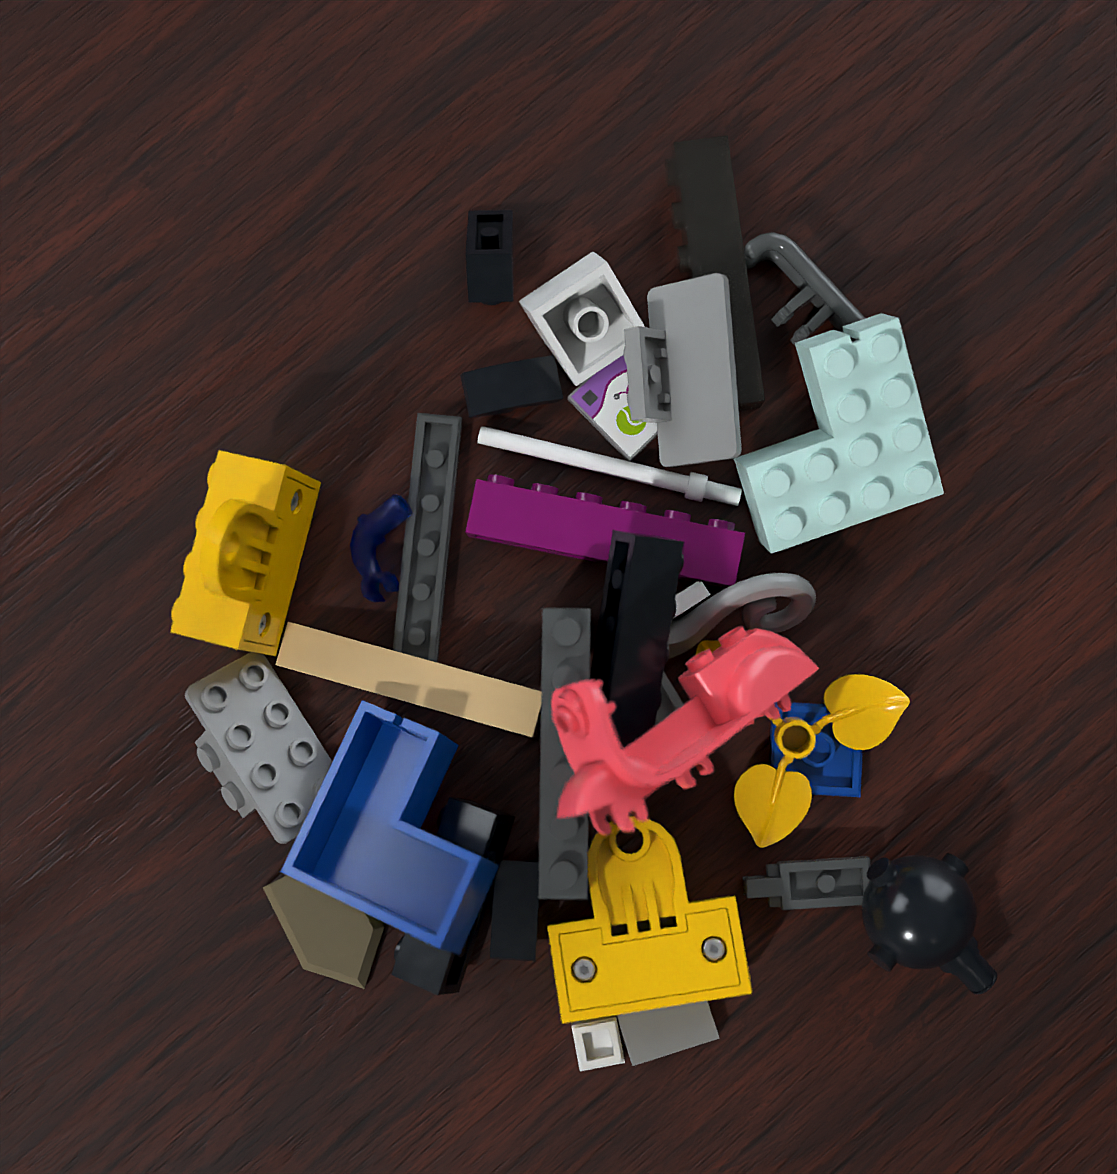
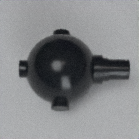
[862,853,997,995]

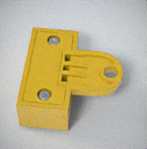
[170,450,321,656]
[547,816,752,1023]

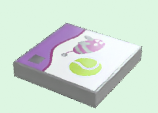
[568,355,658,462]

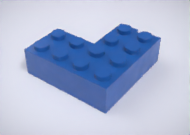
[281,700,499,955]

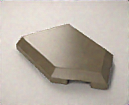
[263,875,385,989]

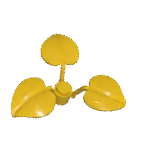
[696,640,910,848]

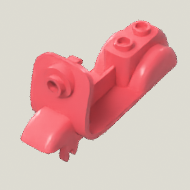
[551,626,819,835]

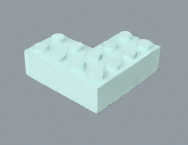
[734,313,944,554]

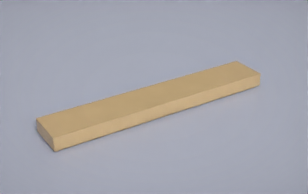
[275,622,541,737]

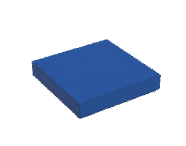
[769,702,863,797]

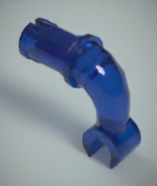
[350,494,413,602]

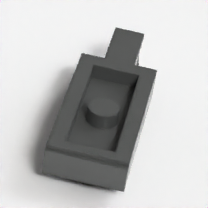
[742,856,871,910]

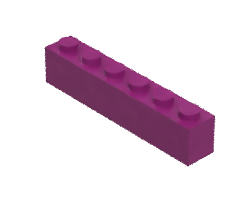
[465,474,745,589]

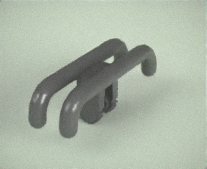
[740,232,866,345]

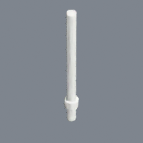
[477,426,742,506]

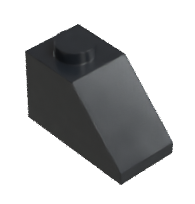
[465,210,514,305]

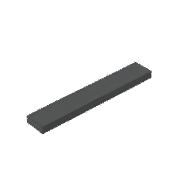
[393,413,463,663]

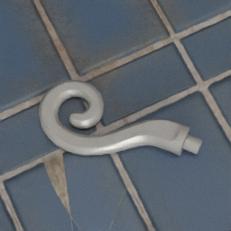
[668,573,816,659]

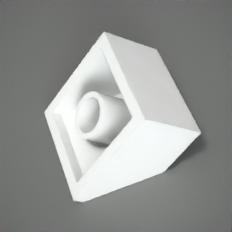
[519,252,645,386]

